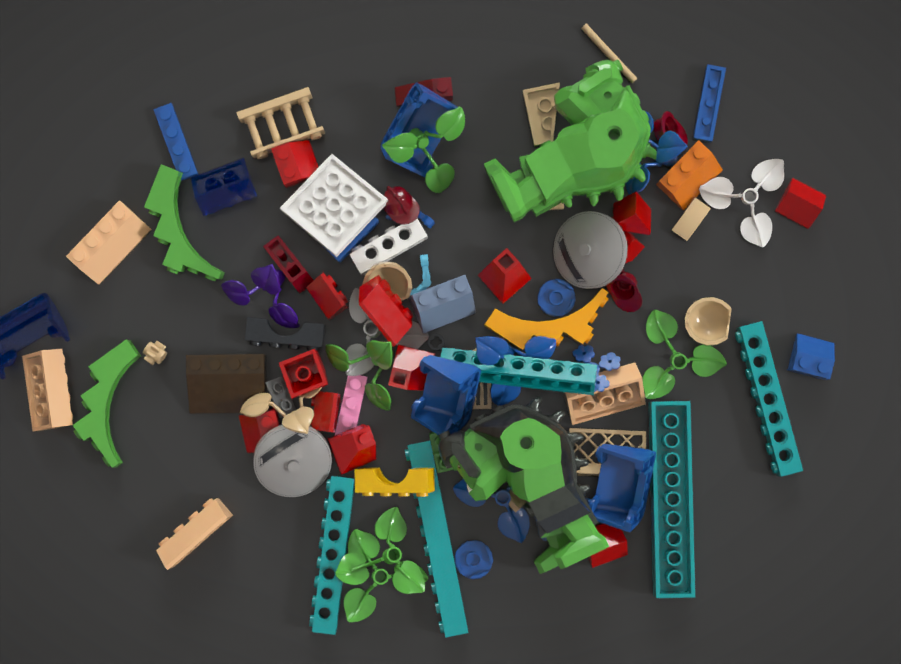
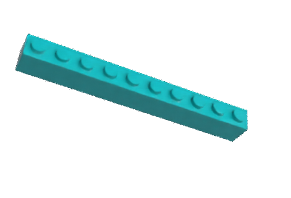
[405,441,468,638]

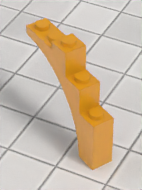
[484,288,609,351]

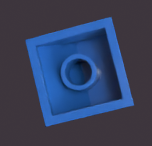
[787,333,835,380]

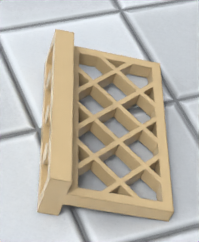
[569,428,646,477]

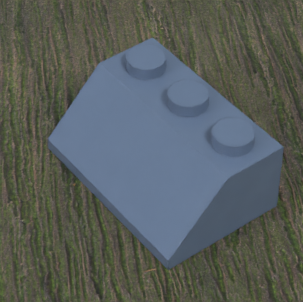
[409,275,476,334]

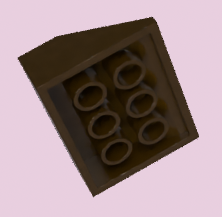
[186,354,267,414]

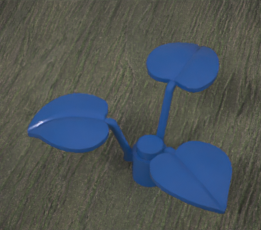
[626,110,688,195]
[475,336,556,406]
[453,479,530,543]

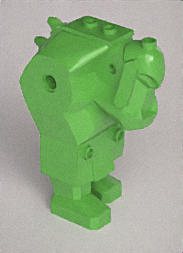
[484,59,657,222]

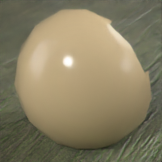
[362,262,412,300]
[685,297,731,346]

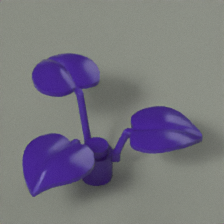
[221,264,300,328]

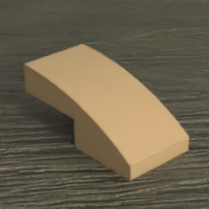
[672,197,711,241]

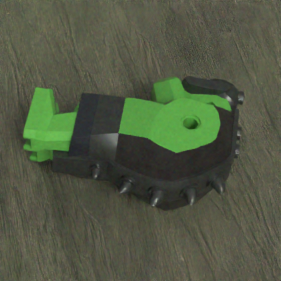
[438,397,609,574]

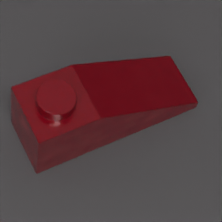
[395,77,453,107]
[263,235,314,294]

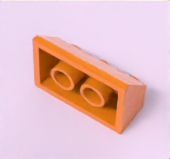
[656,140,723,211]

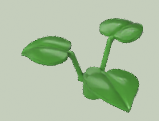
[382,106,465,193]
[642,309,727,399]
[325,340,394,410]
[335,507,425,594]
[344,529,428,622]

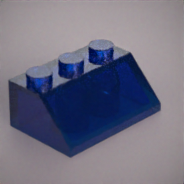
[191,158,257,216]

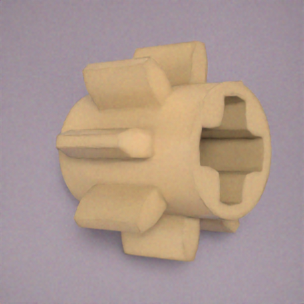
[143,341,167,365]

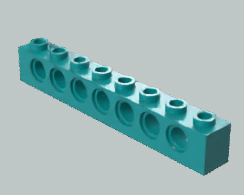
[735,321,803,477]
[440,347,597,395]
[309,475,355,635]

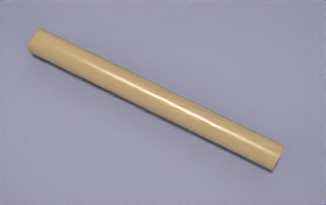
[581,23,638,83]

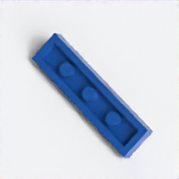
[693,64,726,143]
[153,103,198,181]

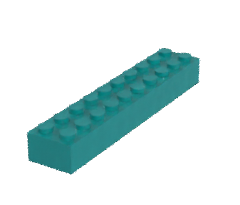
[648,401,695,598]

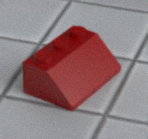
[359,275,413,347]

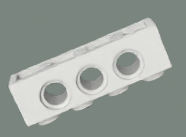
[350,219,428,276]

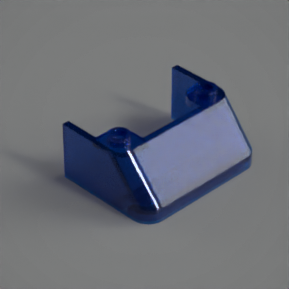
[0,293,70,380]

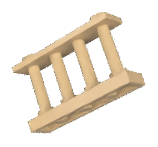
[236,87,325,159]

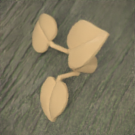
[240,387,322,434]

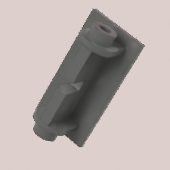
[265,376,296,418]

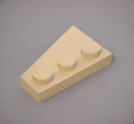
[522,83,560,147]

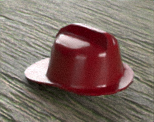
[653,111,688,144]
[383,186,420,225]
[606,269,643,312]

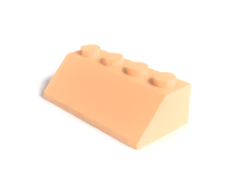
[66,200,152,285]
[22,349,73,432]
[563,363,646,425]
[156,498,233,570]

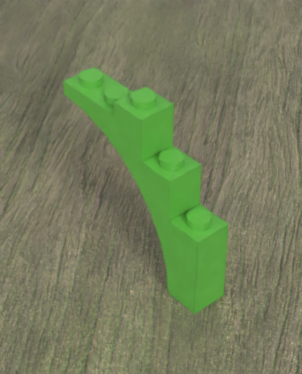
[144,164,225,281]
[73,339,141,468]

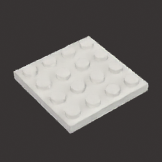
[280,154,388,257]

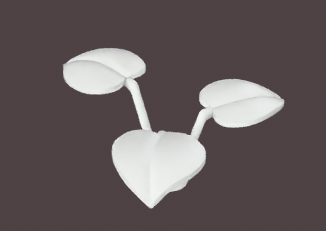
[699,159,784,247]

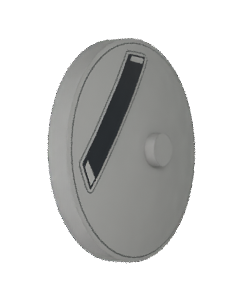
[553,211,628,289]
[253,425,332,497]

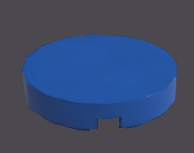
[537,279,576,317]
[454,540,493,579]

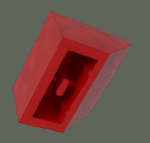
[306,272,349,321]

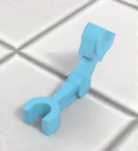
[410,254,431,295]

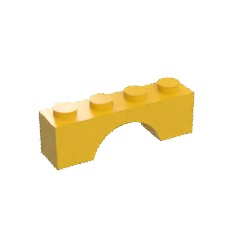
[354,468,435,497]

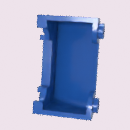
[381,82,457,177]
[411,355,481,435]
[587,444,656,532]

